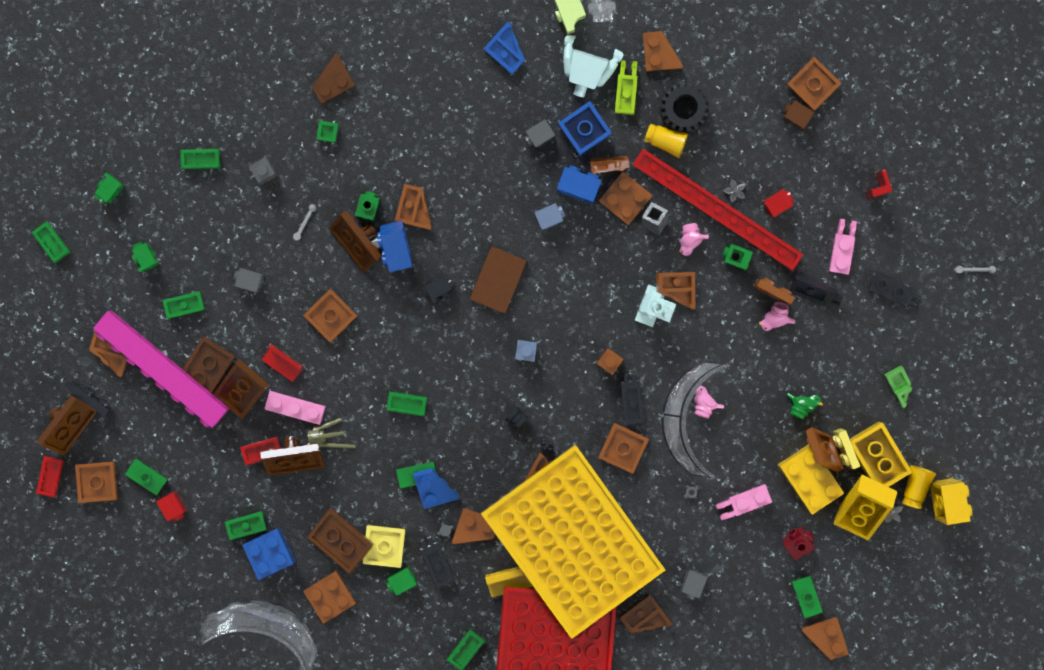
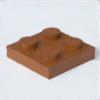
[786,57,842,112]
[598,172,653,225]
[753,278,795,305]
[303,288,358,343]
[598,423,649,474]
[806,427,844,472]
[75,461,118,503]
[303,570,356,624]

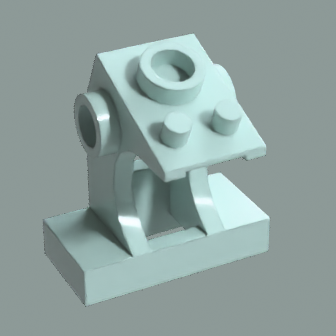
[635,284,676,327]

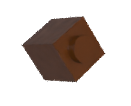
[782,100,814,130]

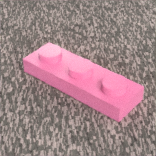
[265,391,326,425]

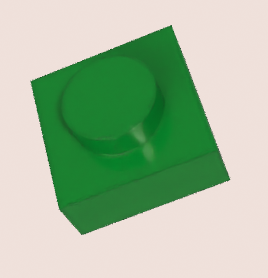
[316,121,339,143]

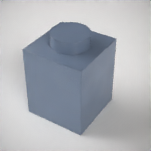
[534,203,565,231]
[515,340,537,362]

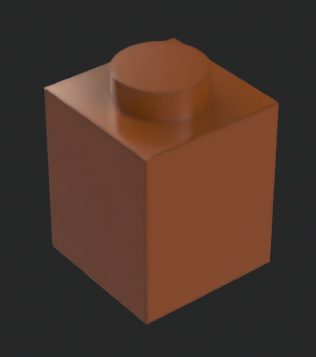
[596,348,624,375]

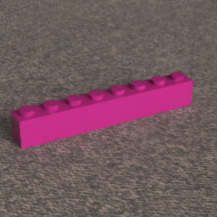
[93,310,230,428]

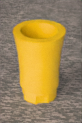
[644,124,688,158]
[902,465,936,509]

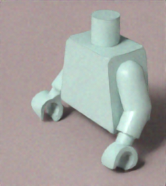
[563,35,623,97]

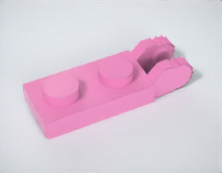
[829,219,857,275]
[716,484,772,520]

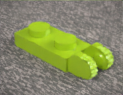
[615,60,638,115]

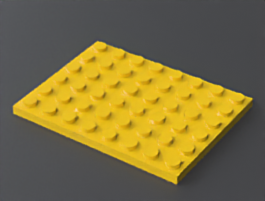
[481,445,665,639]

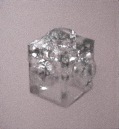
[588,0,616,22]

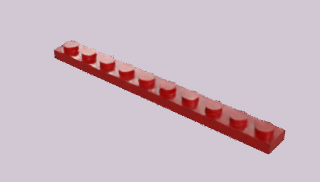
[632,149,803,271]

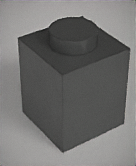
[524,119,555,149]
[249,157,278,185]
[642,202,669,235]
[233,268,264,293]
[680,568,708,600]

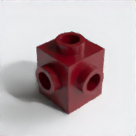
[783,526,815,560]

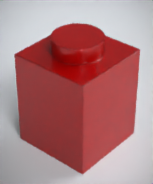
[762,189,794,218]
[156,491,188,522]

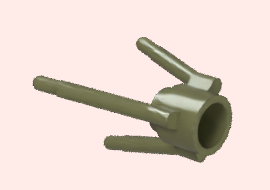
[308,418,356,449]

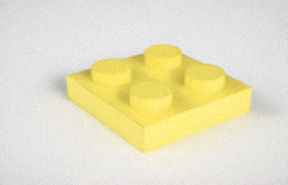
[832,429,860,469]
[363,525,405,568]

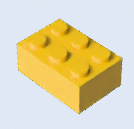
[850,422,913,487]
[778,444,844,515]
[833,475,897,540]
[930,478,972,525]

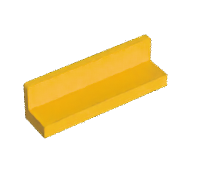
[485,566,534,597]

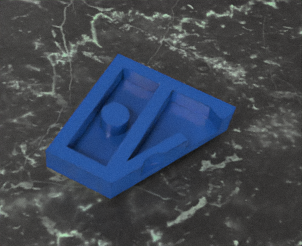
[484,22,525,75]
[413,468,459,509]

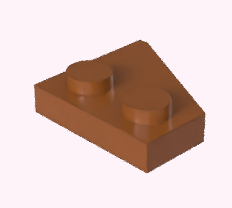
[590,156,629,174]
[395,184,432,230]

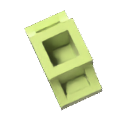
[554,0,586,35]

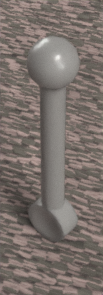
[293,204,316,240]
[955,266,996,273]

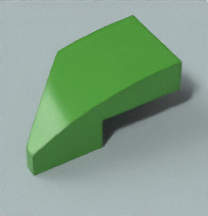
[884,366,912,408]

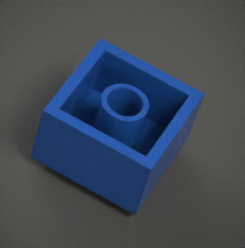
[558,101,612,157]
[557,165,601,204]
[377,221,412,272]
[242,527,296,580]

